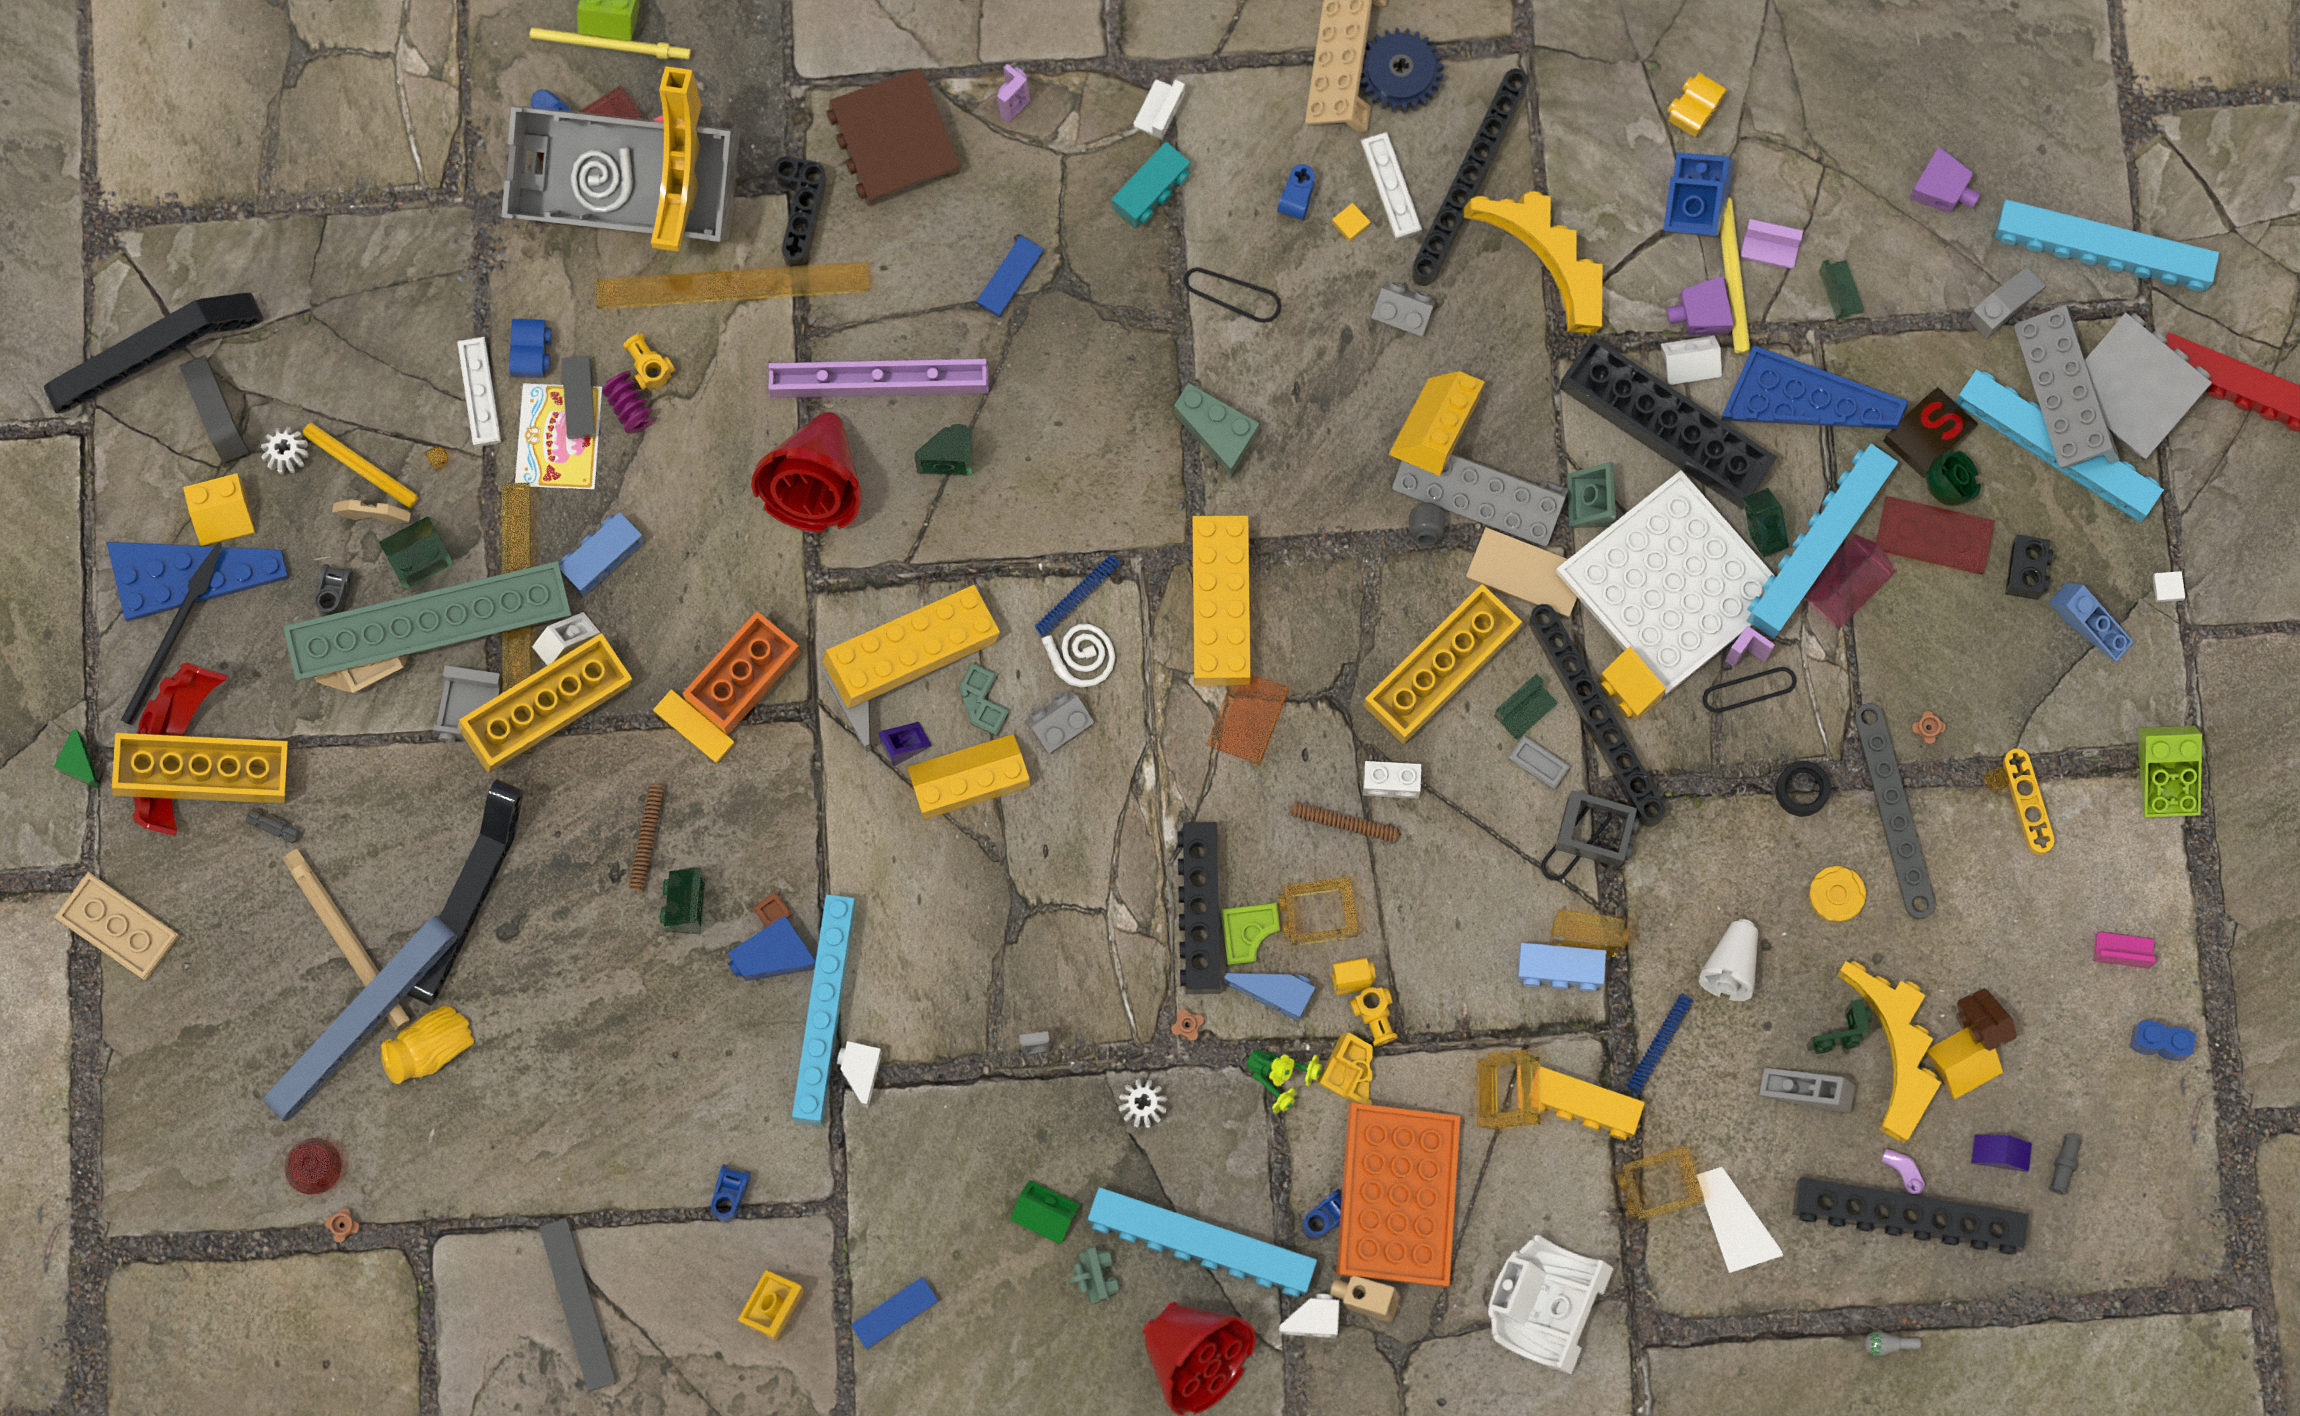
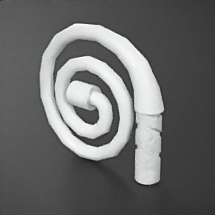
[571,147,634,213]
[1041,624,1115,688]

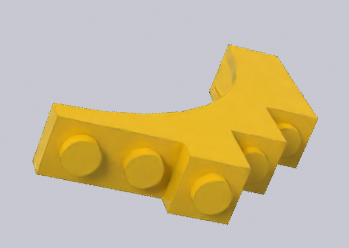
[651,66,702,252]
[1464,191,1603,335]
[1836,961,1942,1144]

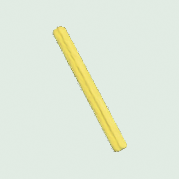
[1720,197,1750,354]

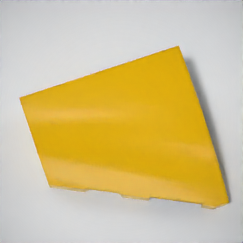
[1317,1032,1372,1105]

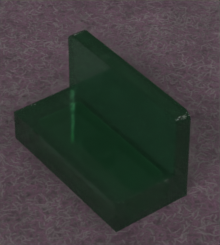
[1819,259,1864,320]
[1494,674,1557,739]

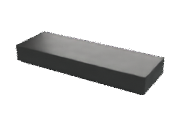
[562,356,595,439]

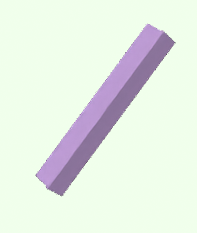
[769,359,989,398]

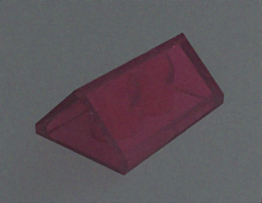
[1804,534,1896,630]

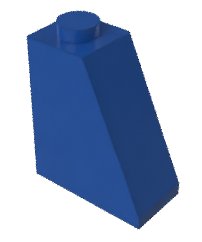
[727,916,816,981]

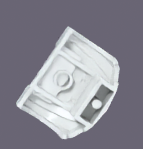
[1488,1235,1614,1374]

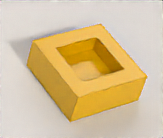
[1332,203,1371,242]

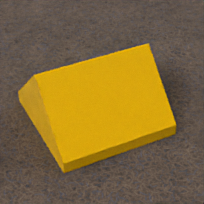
[1926,1028,2003,1100]
[738,1270,805,1342]

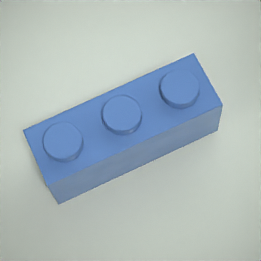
[559,512,645,598]

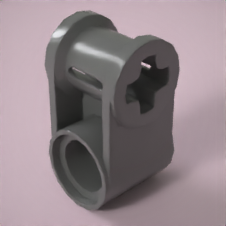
[315,564,353,617]

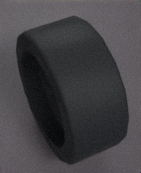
[1775,761,1831,817]

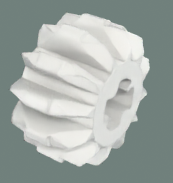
[261,427,309,475]
[1119,1080,1167,1128]

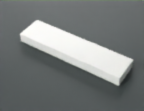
[1361,132,1422,241]
[457,337,502,447]

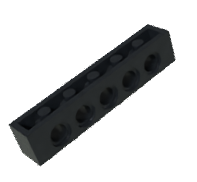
[1177,822,1220,994]

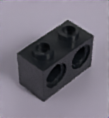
[2005,534,2053,600]

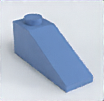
[1224,973,1315,1022]

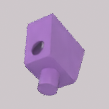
[1910,147,1981,213]
[1666,276,1734,335]

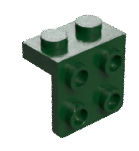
[1807,999,1872,1054]

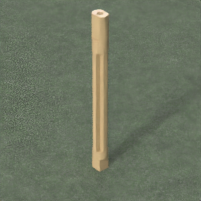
[283,849,410,1031]

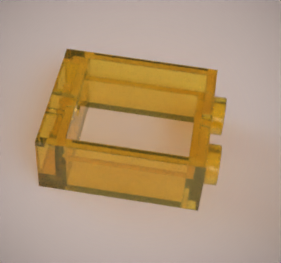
[1278,876,1359,946]
[1550,909,1629,957]
[1477,1049,1541,1130]
[1616,1146,1705,1223]

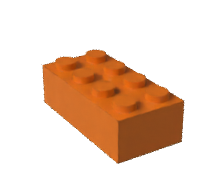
[683,611,801,736]

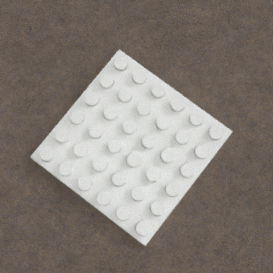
[1555,470,1776,697]

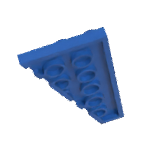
[1722,345,1908,429]
[107,542,289,622]

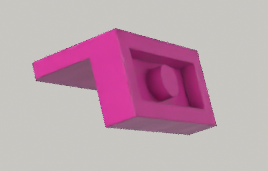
[2093,932,2156,969]

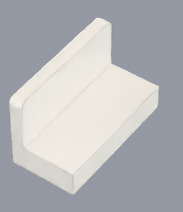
[1134,80,1185,140]
[1661,336,1722,385]

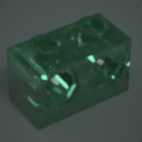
[1743,488,1789,557]

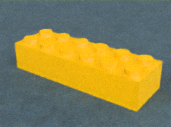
[1192,516,1250,686]
[1363,584,1522,745]
[822,585,1000,709]
[457,633,632,774]
[112,733,288,804]

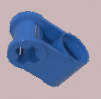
[1277,164,1315,220]
[711,1164,751,1223]
[1302,1189,1342,1240]

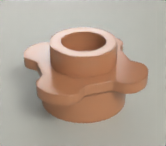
[1912,711,1946,744]
[1171,1009,1204,1041]
[325,1208,359,1243]

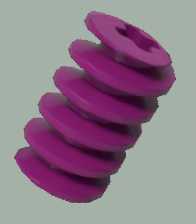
[602,371,656,434]

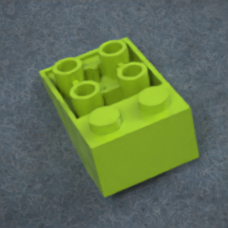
[577,0,641,41]
[2138,726,2202,817]

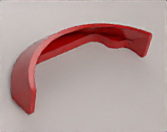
[132,662,227,836]

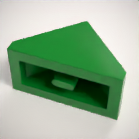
[54,729,100,788]

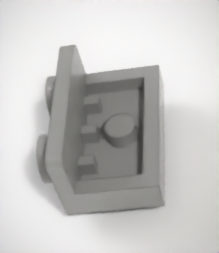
[1371,282,1436,337]
[1025,691,1094,754]

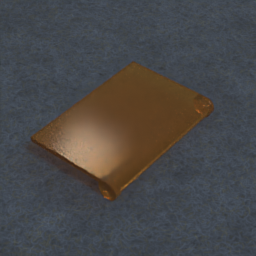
[1206,674,1289,765]

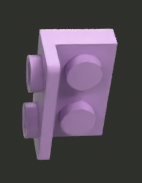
[997,64,1030,124]

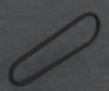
[1183,267,1281,323]

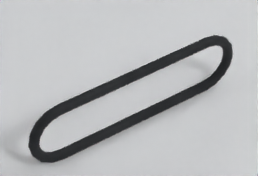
[1703,667,1797,713]
[1541,806,1612,880]

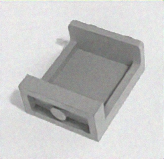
[433,665,503,745]

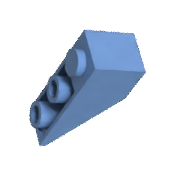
[2049,583,2134,662]

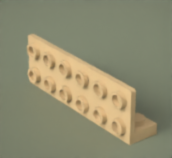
[1305,0,1387,132]

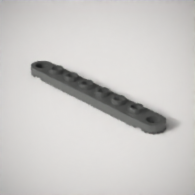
[1854,703,1935,920]

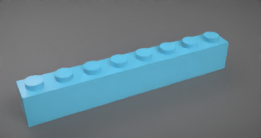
[1994,199,2219,292]
[1955,369,2164,523]
[1746,444,1898,640]
[792,894,856,1126]
[1088,1187,1317,1298]

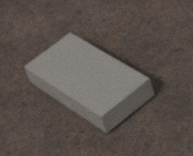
[1508,736,1570,791]
[1020,1031,1050,1055]

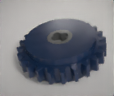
[1360,28,1444,113]

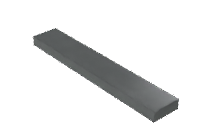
[539,1218,617,1392]

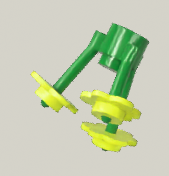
[1247,1049,1322,1114]

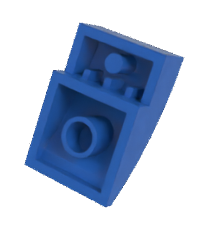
[1663,152,1734,236]

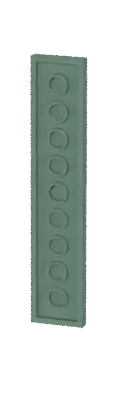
[283,561,571,681]

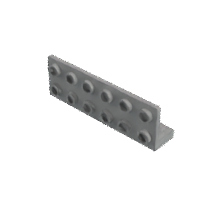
[2014,305,2120,469]
[1392,453,1569,546]

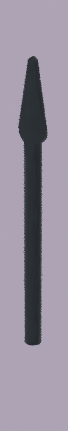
[121,542,222,725]

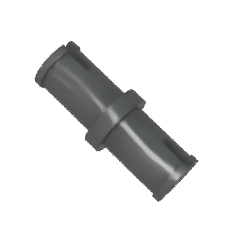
[2049,1135,2082,1195]

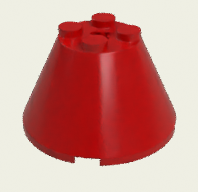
[1143,1301,1255,1416]

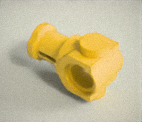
[623,333,675,391]
[1349,987,1398,1047]

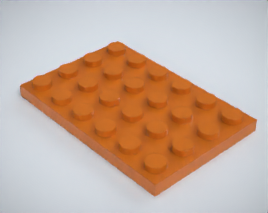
[1336,1103,1460,1288]

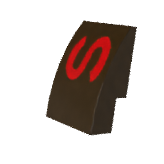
[1883,387,1978,478]

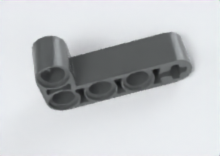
[180,355,249,464]

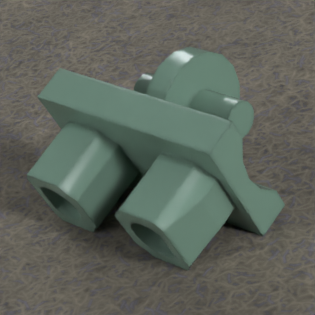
[1068,1248,1119,1305]

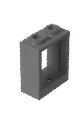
[1555,790,1639,867]

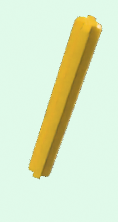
[302,423,418,508]

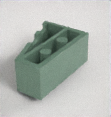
[1174,383,1259,478]

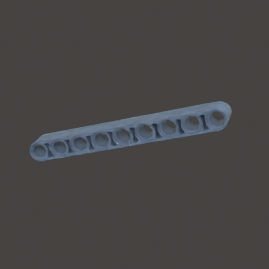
[263,916,457,1122]

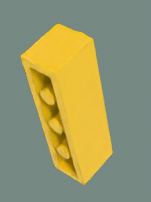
[1524,1065,1645,1140]

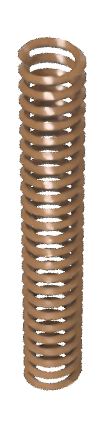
[628,784,665,892]
[1290,801,1401,843]

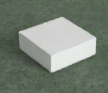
[2152,571,2185,603]

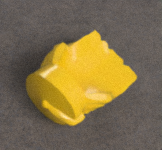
[381,1005,474,1084]

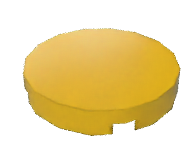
[1809,866,1866,923]

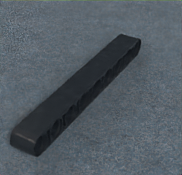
[1412,68,1528,286]
[1529,604,1665,827]

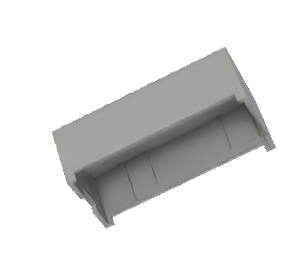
[501,106,741,242]

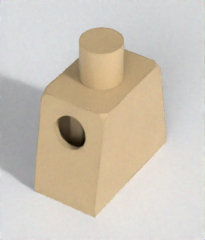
[1330,1276,1401,1324]

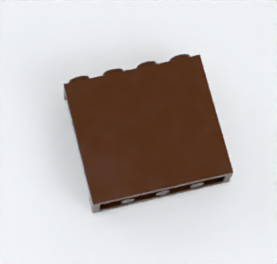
[826,68,960,206]

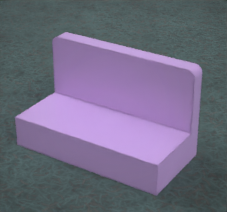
[1740,219,1803,269]
[1725,625,1775,667]

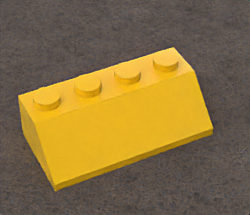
[1389,371,1485,476]
[907,734,1030,820]

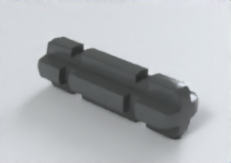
[246,808,300,843]

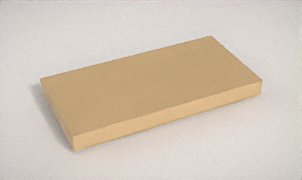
[1465,527,1577,619]
[54,872,180,981]

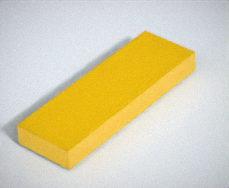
[653,689,735,764]

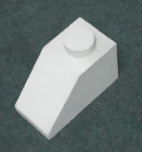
[532,612,601,666]
[837,1041,882,1108]
[1279,1294,1339,1338]

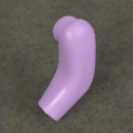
[1881,1149,1925,1195]

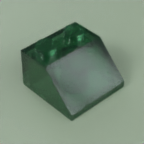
[915,424,974,476]
[379,516,454,589]
[660,867,706,934]

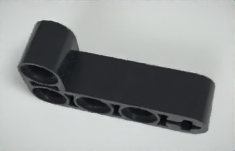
[774,156,826,269]

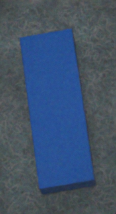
[976,235,1044,318]
[851,1277,939,1350]

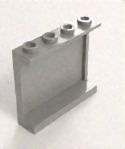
[2085,312,2212,461]

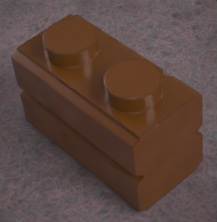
[1956,988,2017,1051]

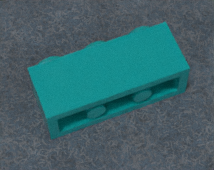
[1112,142,1191,228]

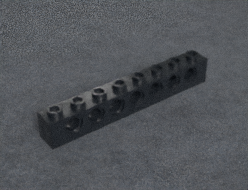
[1792,1177,2029,1255]

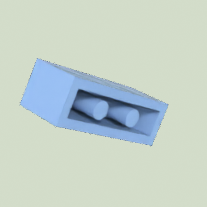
[1517,943,1606,992]

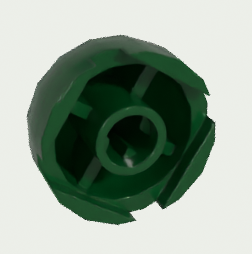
[1926,449,1981,506]

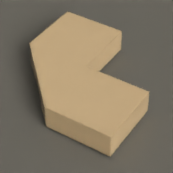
[332,499,411,525]

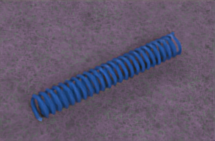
[1035,555,1121,637]
[1627,993,1694,1095]

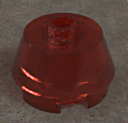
[284,1138,342,1195]

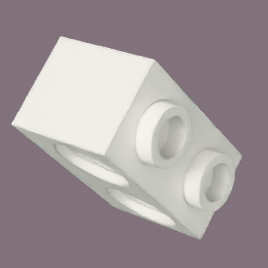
[1363,761,1421,799]

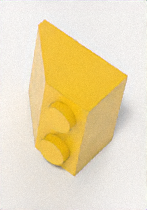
[183,473,256,546]
[1599,646,1666,722]

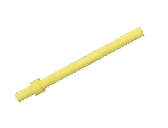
[530,28,691,60]

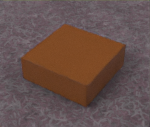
[753,892,792,927]

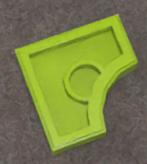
[1221,903,1280,966]

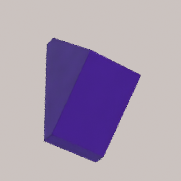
[879,722,932,766]
[1971,1135,2032,1172]

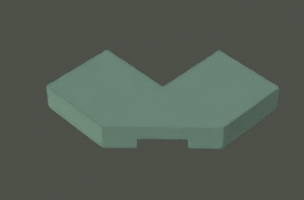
[959,662,1009,737]

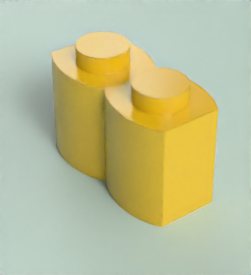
[1668,72,1727,138]
[1331,957,1376,996]

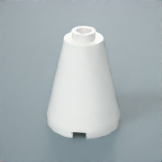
[1699,919,1758,1001]

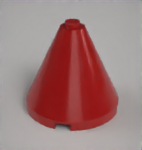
[751,412,862,532]

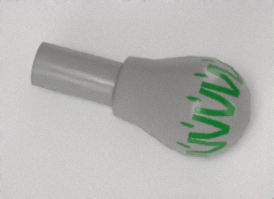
[1864,1331,1921,1357]

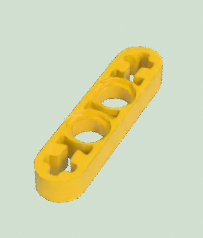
[2002,748,2055,855]

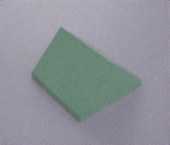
[1567,462,1616,528]

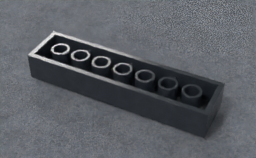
[1559,336,1777,510]

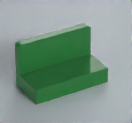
[1010,1180,1080,1244]

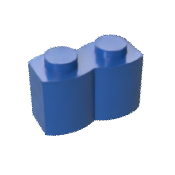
[509,319,552,378]
[2130,1021,2196,1061]

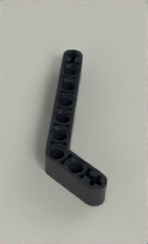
[44,293,263,414]
[406,779,524,1006]

